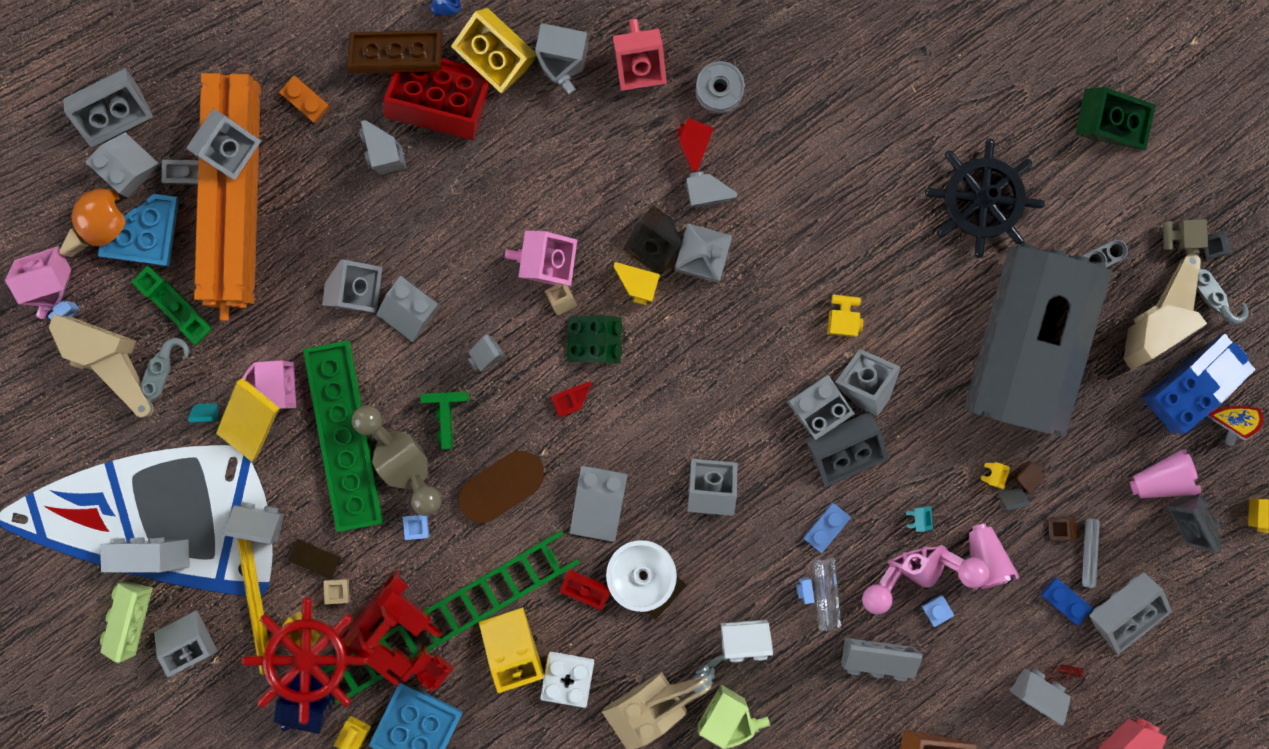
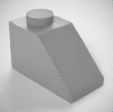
[686,172,737,209]

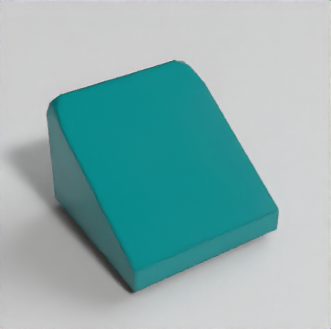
[188,403,218,422]

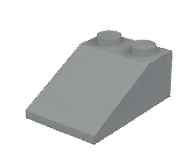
[569,465,628,542]

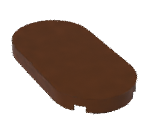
[459,451,544,523]

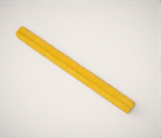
[237,538,269,675]

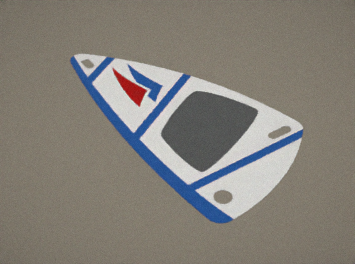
[0,445,273,596]

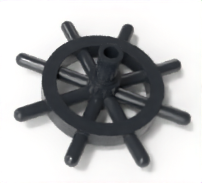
[925,138,1045,258]

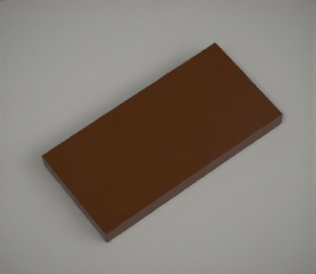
[347,30,443,74]

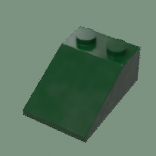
[1075,87,1156,150]

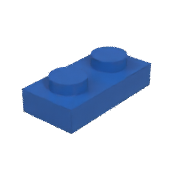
[1040,577,1093,626]

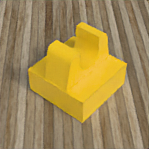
[981,462,1010,489]

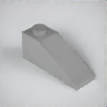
[468,334,506,372]

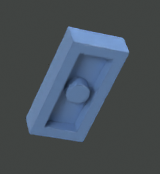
[803,502,851,553]

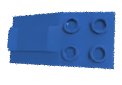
[1142,334,1255,434]

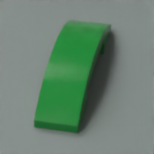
[131,265,212,346]

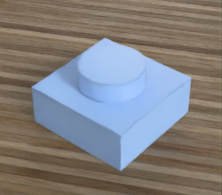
[48,301,80,320]
[403,515,429,540]
[796,577,815,604]
[921,594,954,627]

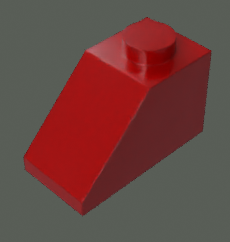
[676,118,713,173]

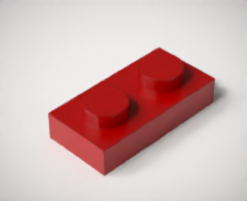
[559,569,610,611]

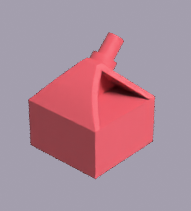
[613,19,667,91]

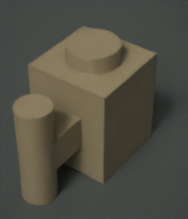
[1163,219,1208,254]

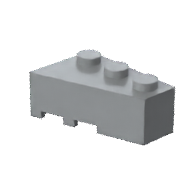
[100,537,189,572]

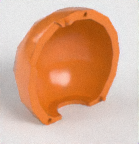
[71,188,126,246]

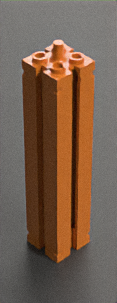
[194,73,261,321]

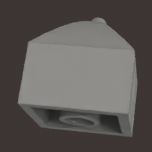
[535,23,589,95]
[674,223,732,283]

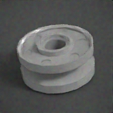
[695,61,745,114]

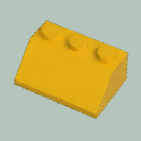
[451,8,537,93]

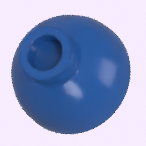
[430,0,461,17]

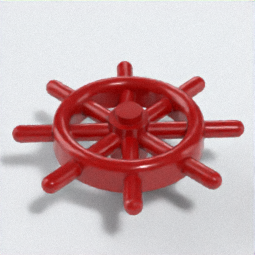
[241,597,369,725]

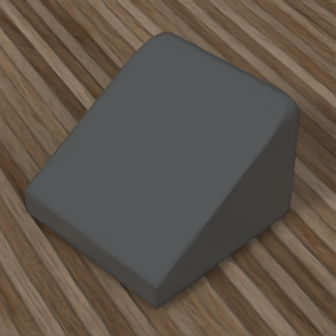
[1203,231,1232,260]
[998,488,1030,511]

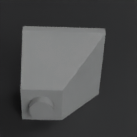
[322,259,383,313]
[835,349,900,416]

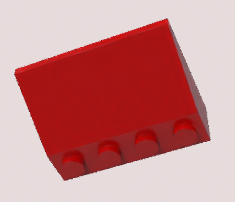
[383,58,490,141]

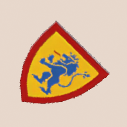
[1207,406,1264,446]

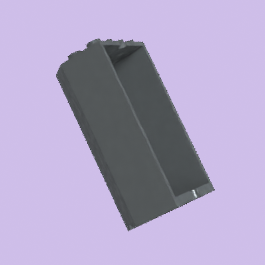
[964,243,1112,437]

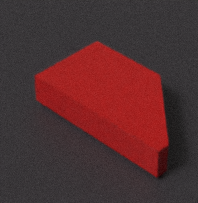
[550,381,592,418]

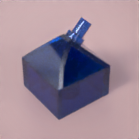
[274,673,335,734]

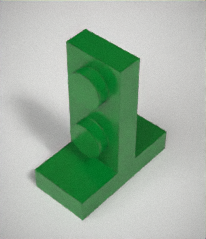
[420,392,470,449]

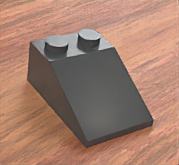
[1166,494,1222,553]

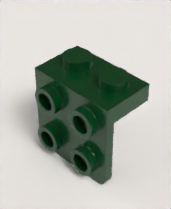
[567,315,623,363]

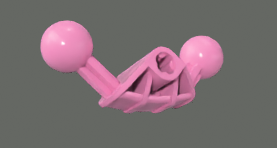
[862,545,990,615]

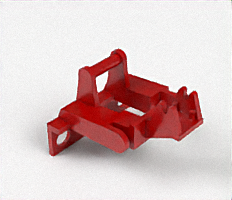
[341,570,454,692]

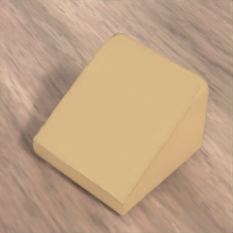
[59,228,89,257]
[545,285,577,315]

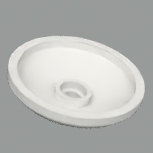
[606,540,677,612]

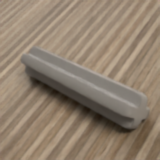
[1082,518,1100,588]

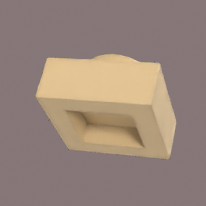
[324,579,350,604]

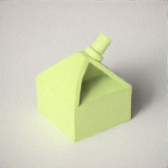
[697,684,770,749]

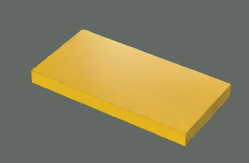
[216,378,279,462]

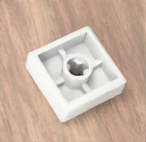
[540,652,594,708]

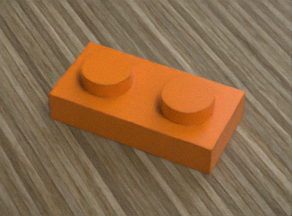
[279,75,330,124]

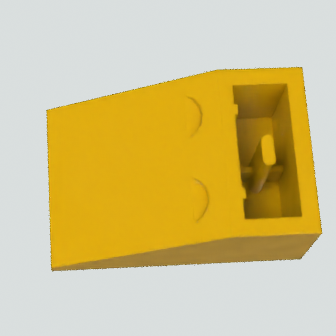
[479,607,545,693]

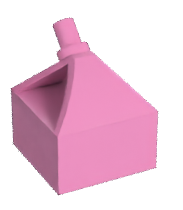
[505,231,577,286]
[5,246,71,319]
[243,360,296,409]

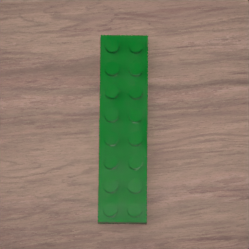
[303,340,384,532]

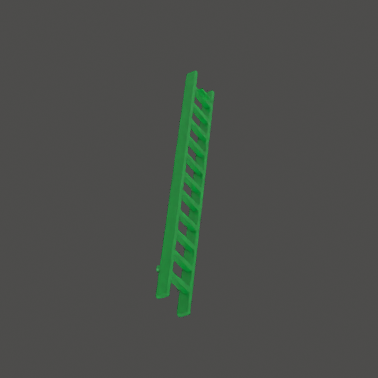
[322,530,580,705]

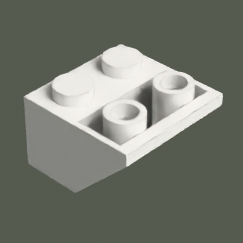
[721,620,773,662]

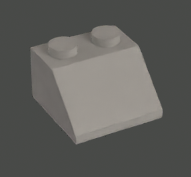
[187,109,261,180]
[86,133,160,198]
[376,276,441,343]
[687,459,737,516]
[223,501,284,544]
[1010,667,1071,726]

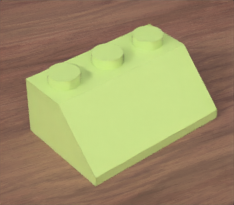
[100,581,153,663]

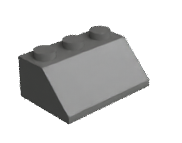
[63,68,153,148]
[1089,572,1172,655]
[841,638,923,681]

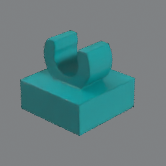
[906,506,933,532]

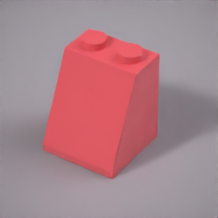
[1098,717,1167,749]

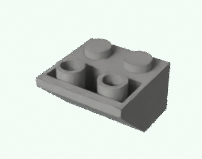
[359,120,407,175]
[787,375,854,440]
[154,610,218,678]

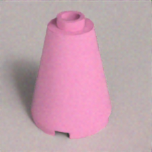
[1130,449,1201,498]
[969,524,1020,591]

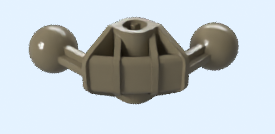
[352,405,442,516]

